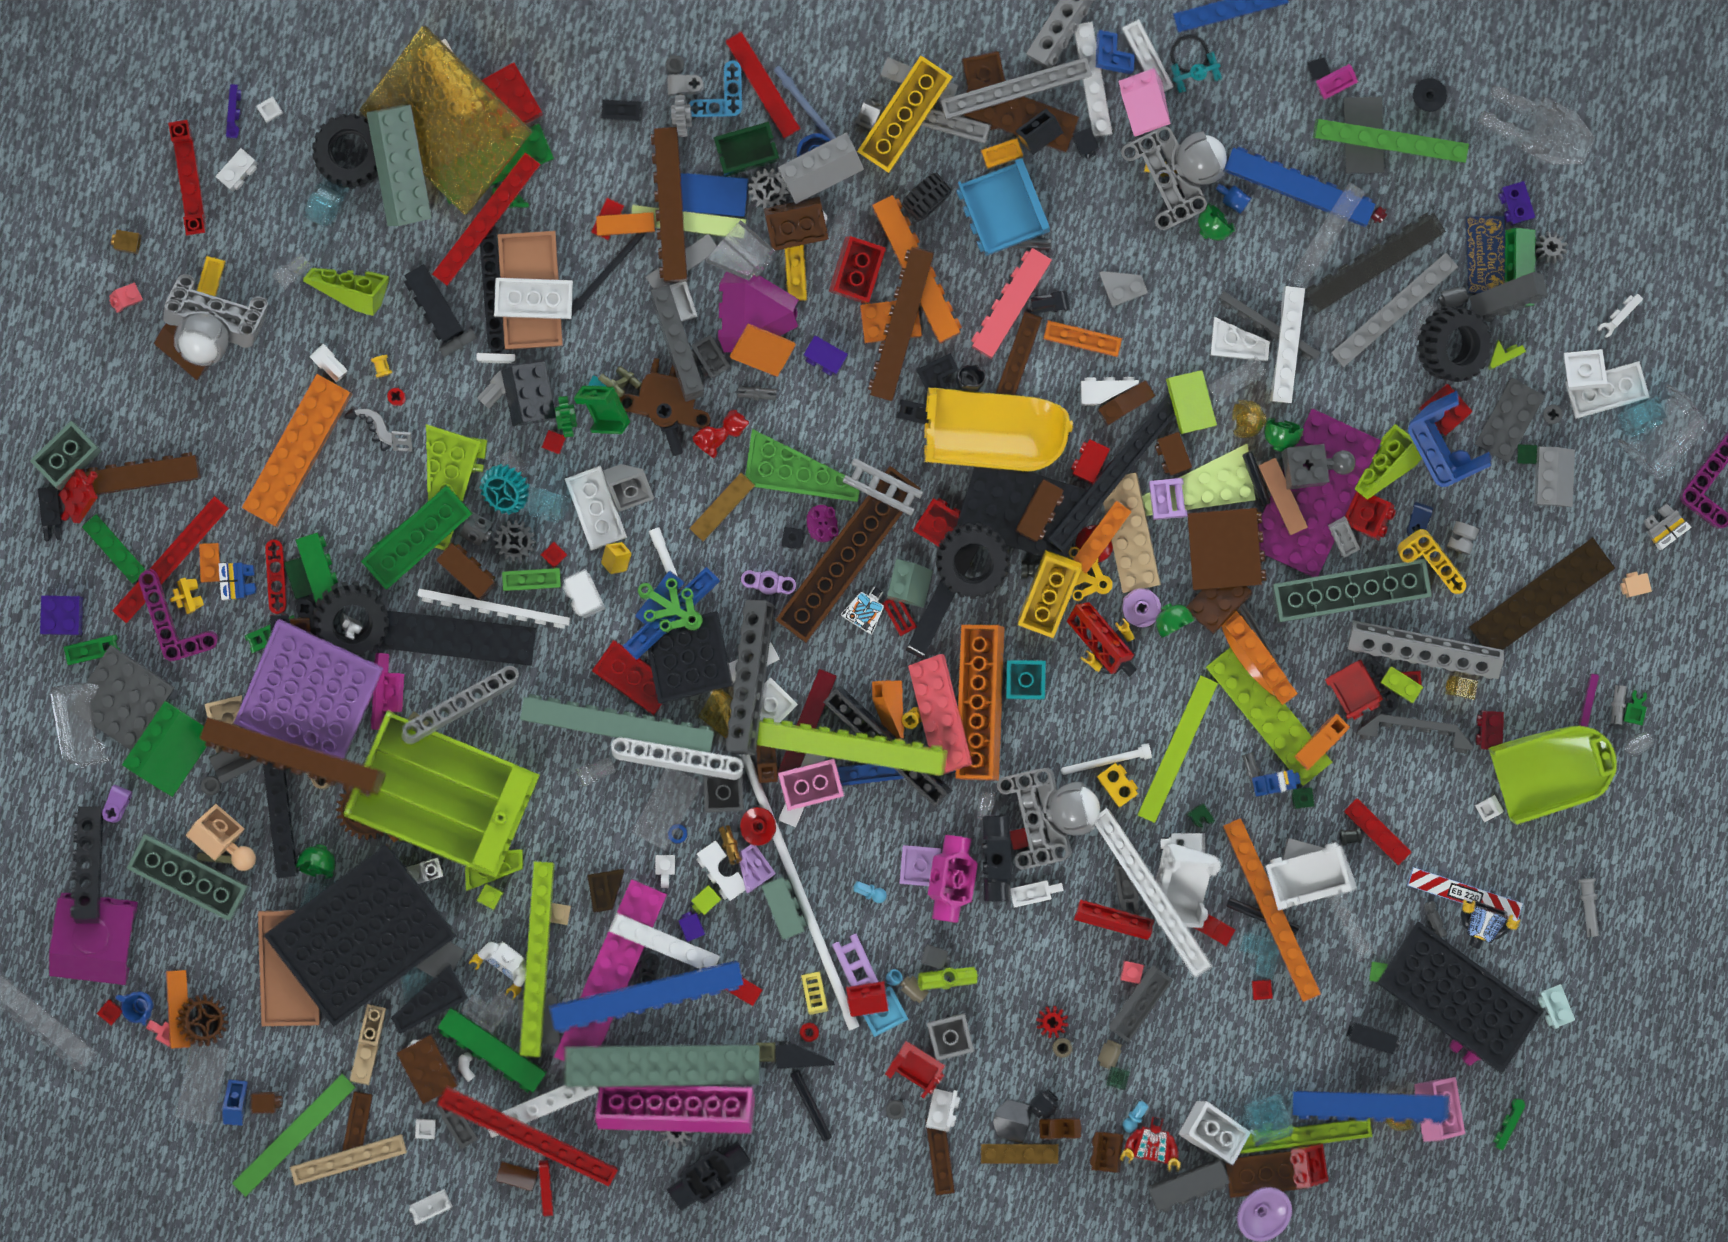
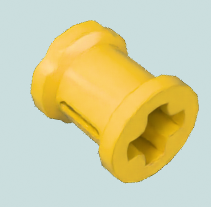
[371,355,392,378]
[902,707,922,729]

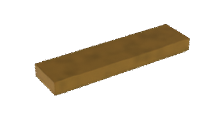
[689,472,756,541]

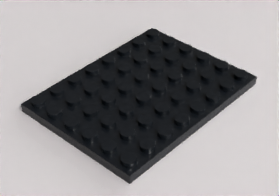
[263,844,457,1027]

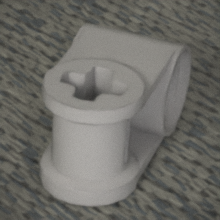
[667,75,704,96]

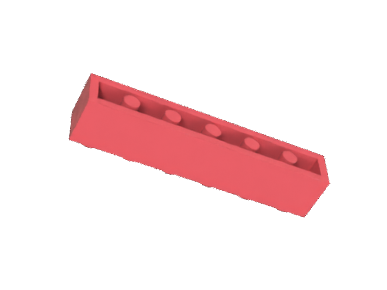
[971,248,1052,359]

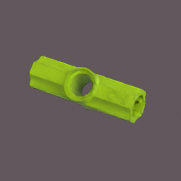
[917,967,978,990]

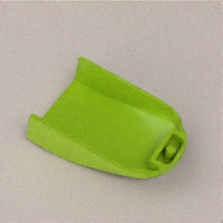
[1488,726,1617,825]

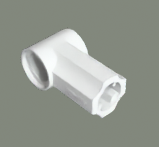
[309,344,348,383]

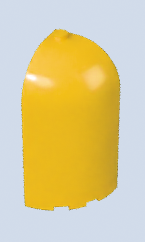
[924,387,1073,471]

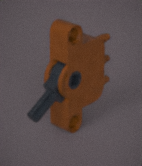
[619,358,711,456]

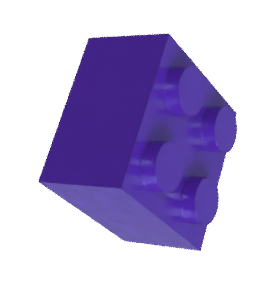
[40,596,83,635]

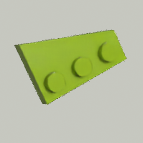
[465,849,523,891]

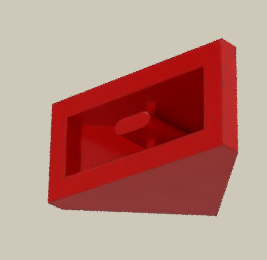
[1193,914,1235,946]

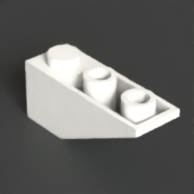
[1080,377,1139,406]

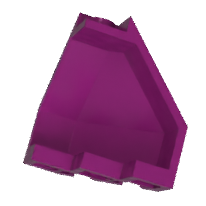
[718,271,799,352]

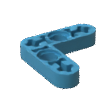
[688,60,742,117]

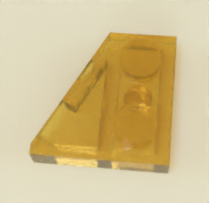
[698,689,733,739]

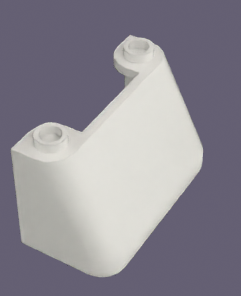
[1266,842,1357,910]
[1155,843,1221,928]

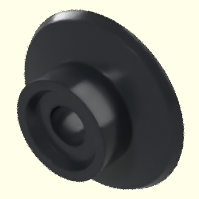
[1413,78,1447,112]

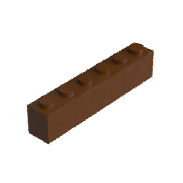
[84,452,201,495]

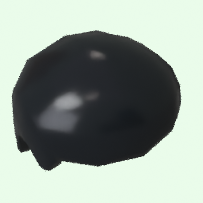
[956,365,986,392]

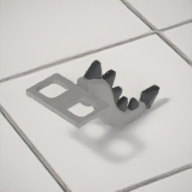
[344,409,413,452]

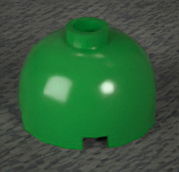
[1198,203,1235,241]
[1264,418,1304,452]
[1156,603,1195,638]
[296,844,336,879]

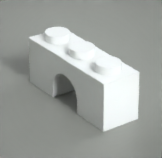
[696,840,746,901]

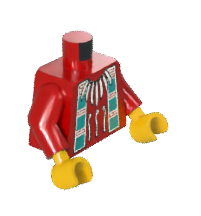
[1120,1117,1180,1172]

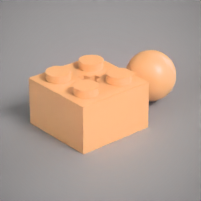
[186,804,256,871]

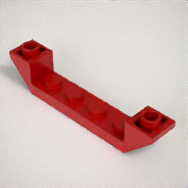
[168,120,205,236]

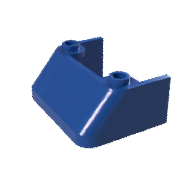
[1408,391,1492,487]

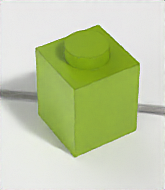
[477,883,504,910]
[691,885,722,915]

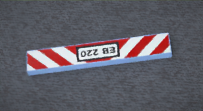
[1407,867,1523,921]

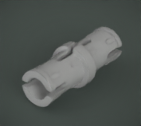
[1610,685,1627,725]

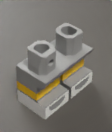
[1643,504,1691,550]

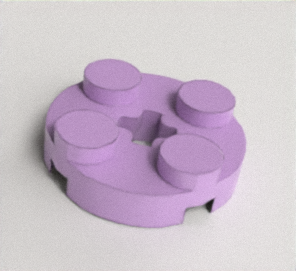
[1122,588,1161,627]

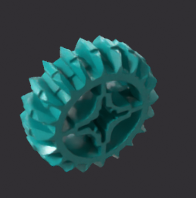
[479,464,531,515]

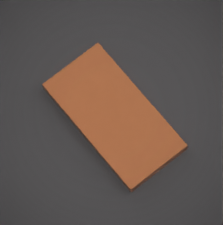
[498,231,563,350]
[258,910,320,1026]

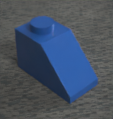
[222,1080,248,1126]

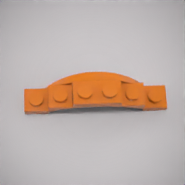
[1222,611,1298,706]

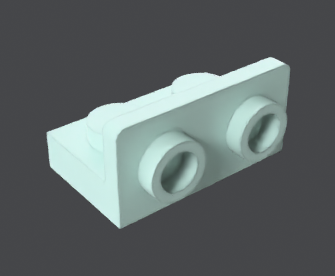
[1538,984,1575,1029]

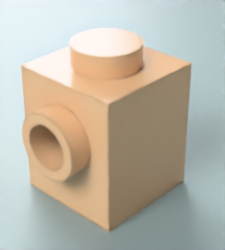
[1620,572,1652,598]

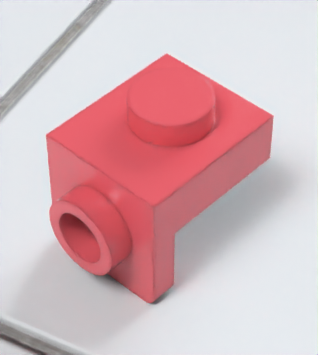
[109,283,143,313]

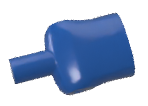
[1216,184,1252,214]

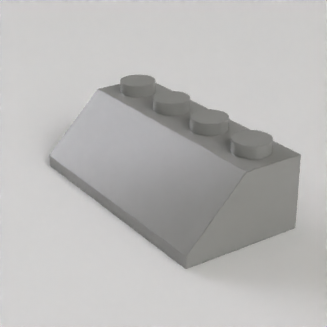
[778,132,864,204]

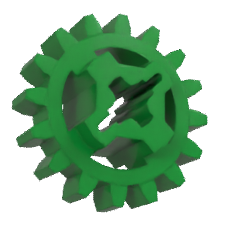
[555,396,577,438]

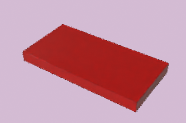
[592,640,663,716]

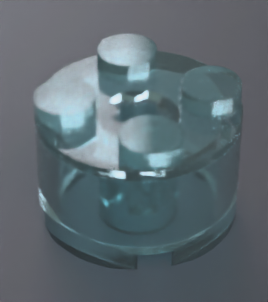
[303,182,344,227]

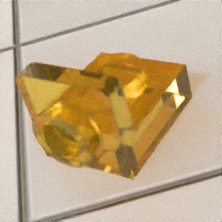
[1445,676,1478,700]

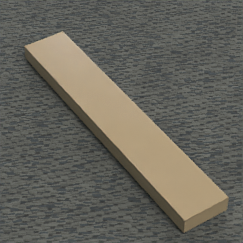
[290,1134,407,1186]

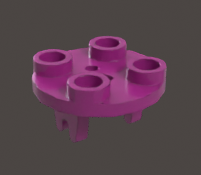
[806,505,839,543]

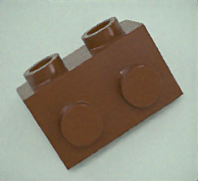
[1090,1132,1124,1173]

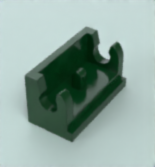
[1185,803,1215,828]

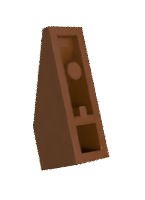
[1097,380,1156,427]

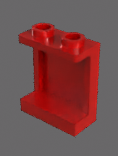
[1325,659,1383,720]
[884,1041,945,1098]

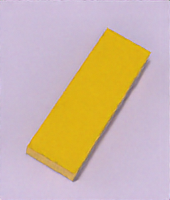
[785,245,807,301]

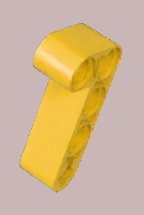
[1397,529,1466,594]

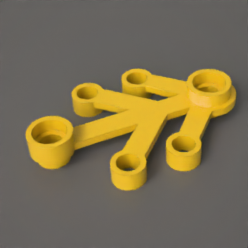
[1069,547,1113,601]

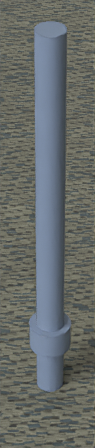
[774,66,836,141]

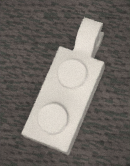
[1597,294,1643,338]
[1010,880,1064,907]

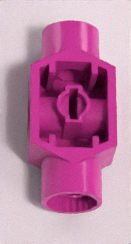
[927,835,978,923]

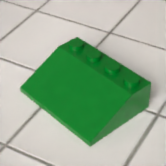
[122,701,207,797]

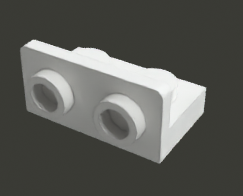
[926,1089,960,1132]

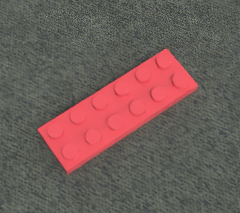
[908,654,972,776]

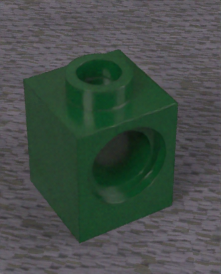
[1291,787,1315,809]

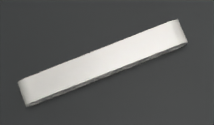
[612,738,743,780]

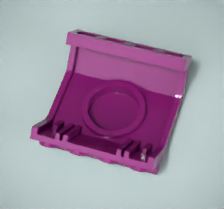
[49,892,138,985]

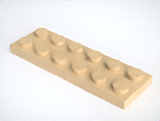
[1103,473,1161,593]

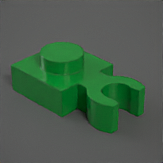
[1623,690,1647,726]

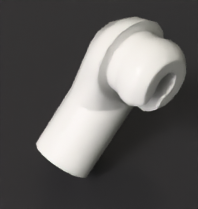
[458,1052,475,1082]

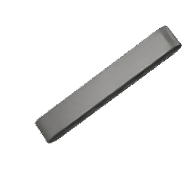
[402,666,519,744]

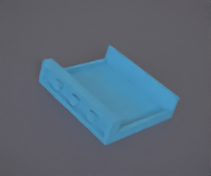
[956,158,1050,256]

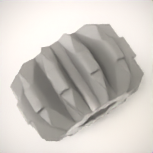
[1535,232,1568,264]
[660,1131,693,1148]

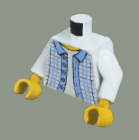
[469,942,526,998]

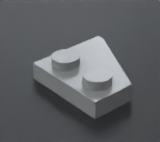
[1099,271,1148,307]

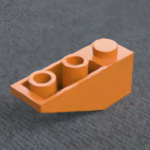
[872,681,904,739]
[1294,714,1350,770]

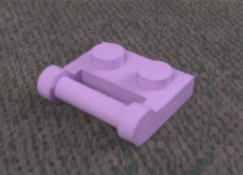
[1149,478,1188,520]

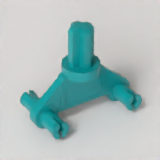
[1170,52,1223,93]

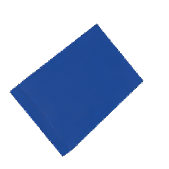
[681,173,748,217]

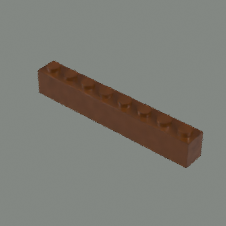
[651,127,688,283]
[868,246,934,401]

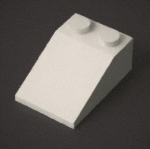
[1178,1101,1251,1165]

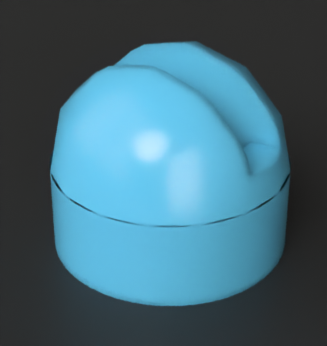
[886,969,903,986]

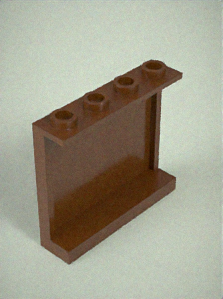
[1187,508,1267,591]

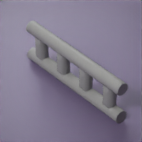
[843,458,923,516]

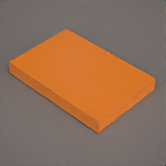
[730,324,796,377]

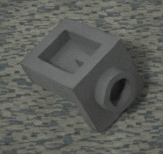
[855,98,884,130]

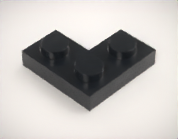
[916,353,959,393]

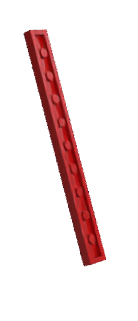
[437,1086,618,1187]

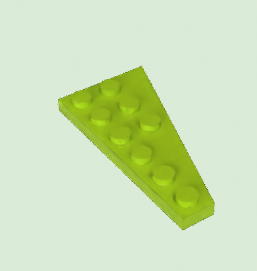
[426,424,481,551]

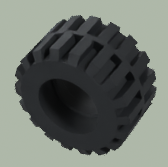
[901,172,952,222]

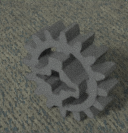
[494,520,536,562]

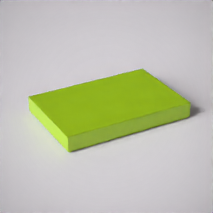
[1166,370,1217,435]

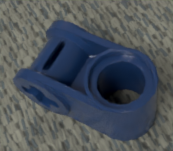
[1407,502,1433,537]

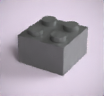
[703,775,744,813]

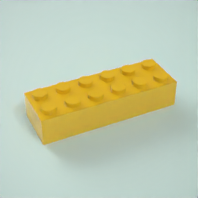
[857,56,953,173]

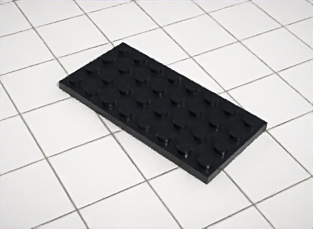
[1376,921,1543,1074]

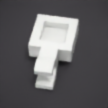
[340,614,362,639]
[655,855,675,888]

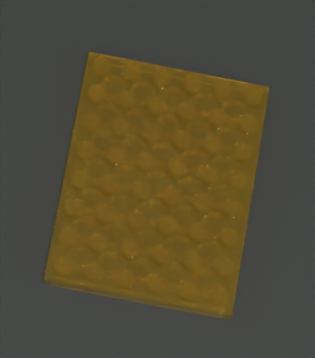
[359,25,532,215]

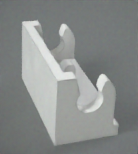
[409,1189,453,1224]

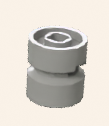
[1447,521,1479,555]

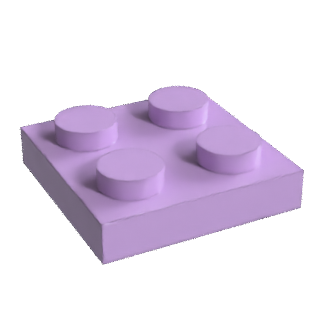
[899,845,941,886]

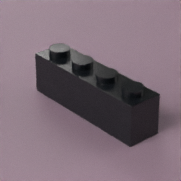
[404,264,464,343]

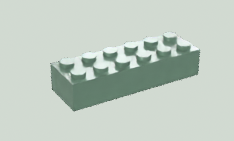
[367,105,432,226]
[126,834,250,921]

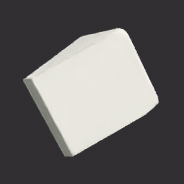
[1475,795,1504,822]

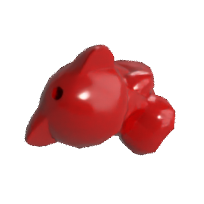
[693,409,749,459]

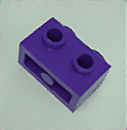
[1498,181,1535,226]
[803,335,848,376]

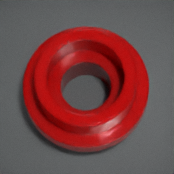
[800,1023,819,1042]

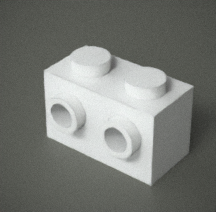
[216,148,258,192]

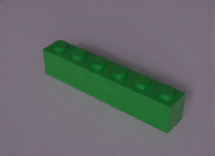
[438,1007,547,1093]

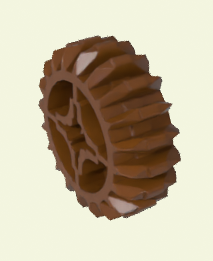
[176,994,229,1047]

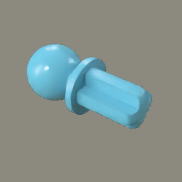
[853,881,887,903]
[1123,1101,1148,1133]

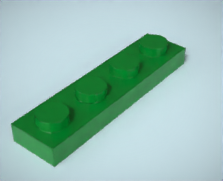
[82,514,146,584]

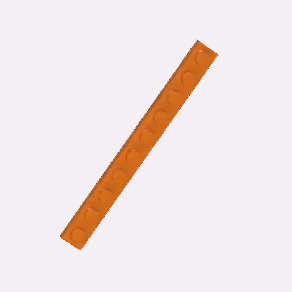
[1223,818,1321,1002]

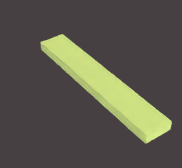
[631,205,746,239]

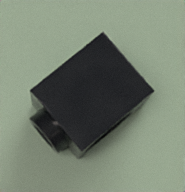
[1072,127,1099,159]
[781,527,803,550]

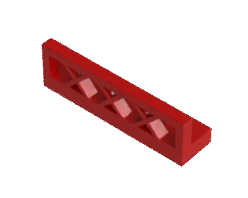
[1067,602,1134,674]
[1074,899,1154,940]

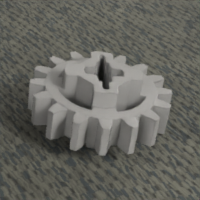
[671,95,692,137]
[748,168,789,209]

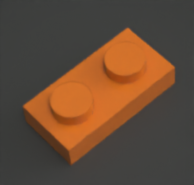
[199,543,221,582]

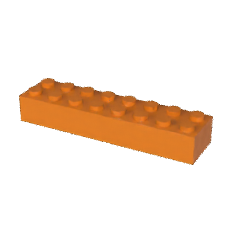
[242,374,352,528]
[956,625,1005,781]

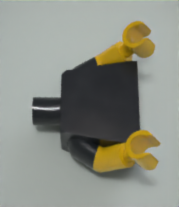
[1080,618,1137,677]

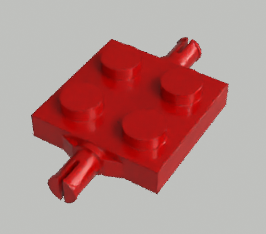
[59,469,98,523]

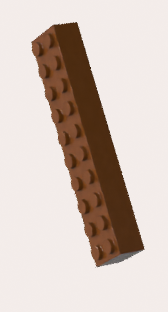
[776,466,921,644]

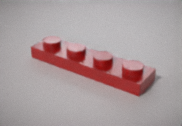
[1343,798,1411,866]

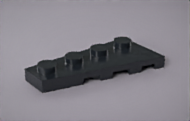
[391,964,468,1034]

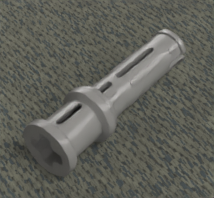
[1578,878,1599,937]

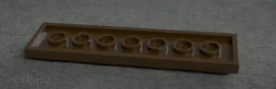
[1469,538,1615,650]

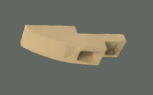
[350,1004,386,1085]

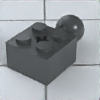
[1282,444,1356,490]

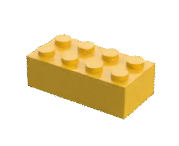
[1018,550,1082,638]

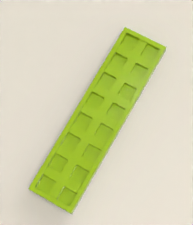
[1206,647,1332,786]

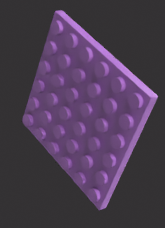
[234,619,384,759]

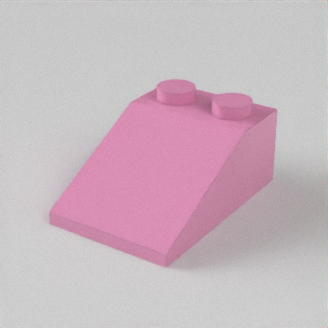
[1119,68,1171,137]

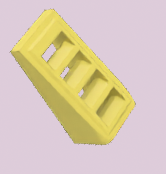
[801,971,828,1015]

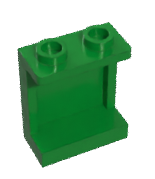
[574,386,630,434]

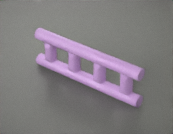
[832,934,888,1003]

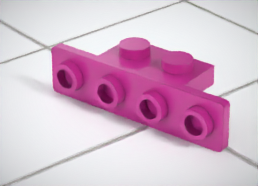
[370,653,404,730]

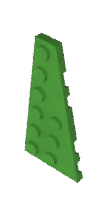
[745,429,859,502]

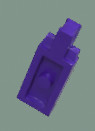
[226,84,242,139]

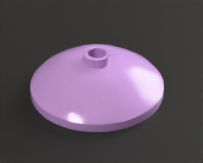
[1237,1188,1292,1242]

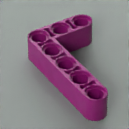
[1680,431,1728,529]
[139,569,219,661]

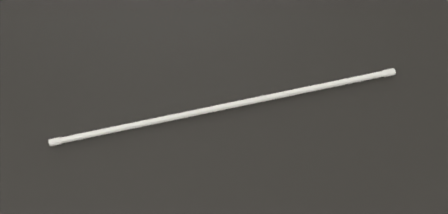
[649,527,859,1031]

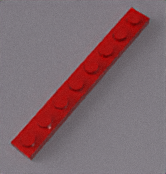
[432,153,541,286]
[112,496,229,624]

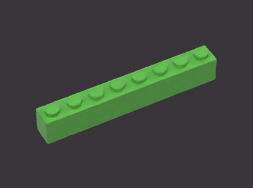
[1312,119,1469,163]

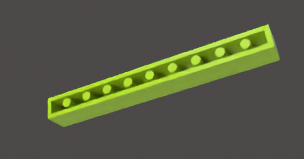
[757,717,948,775]
[520,861,555,1057]

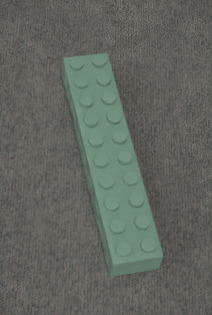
[520,694,715,753]
[564,1044,759,1087]

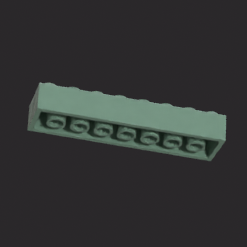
[1271,559,1432,623]

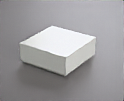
[256,96,283,123]
[415,1119,436,1139]

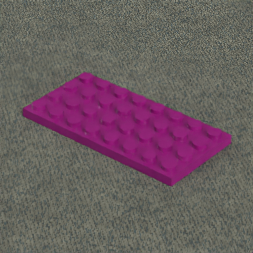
[1259,408,1381,578]

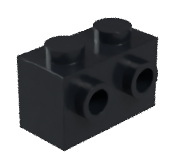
[1016,109,1063,155]

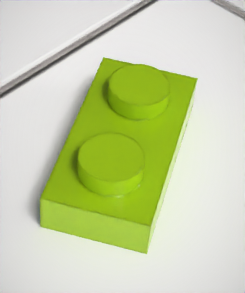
[1380,666,1423,703]

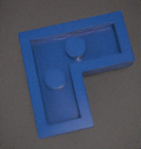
[1095,30,1134,75]

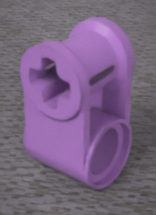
[102,784,132,823]

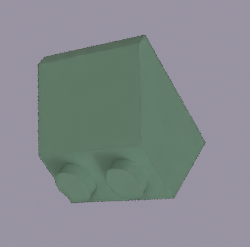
[887,559,933,608]

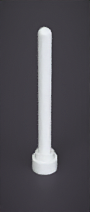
[1061,743,1152,775]

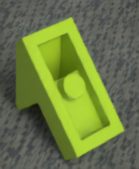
[1488,340,1526,370]

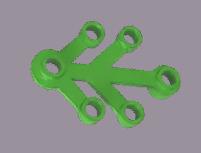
[638,578,702,632]

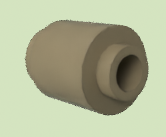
[900,975,929,1003]
[1052,1037,1072,1058]
[1097,1039,1122,1069]

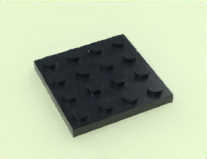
[648,611,733,704]

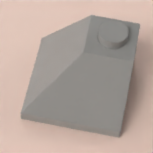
[603,464,654,512]

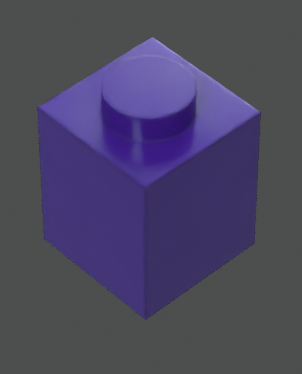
[678,911,705,942]

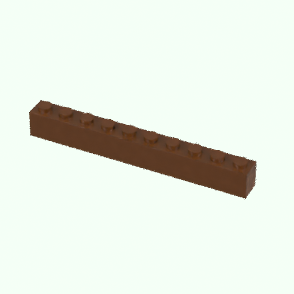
[200,717,386,797]

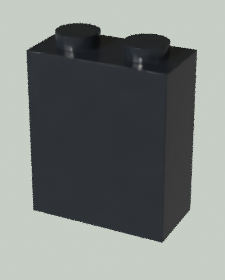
[1345,1021,1401,1055]

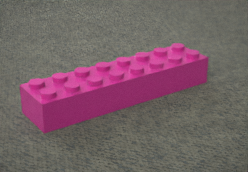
[595,1086,755,1133]

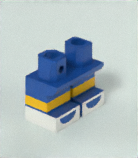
[219,562,257,601]
[1252,770,1300,797]

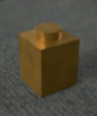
[111,229,142,254]

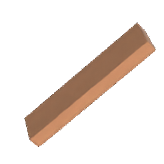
[1258,458,1308,535]

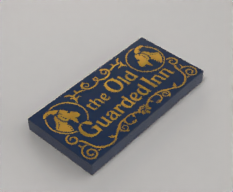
[1465,216,1505,294]

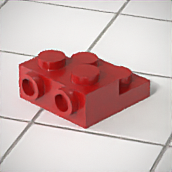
[1418,383,1473,437]
[1345,491,1396,541]
[913,497,960,547]
[1291,1143,1329,1188]

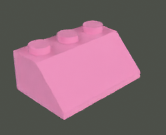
[1414,1077,1465,1142]

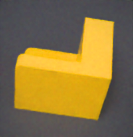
[601,542,632,574]

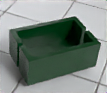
[713,121,780,177]

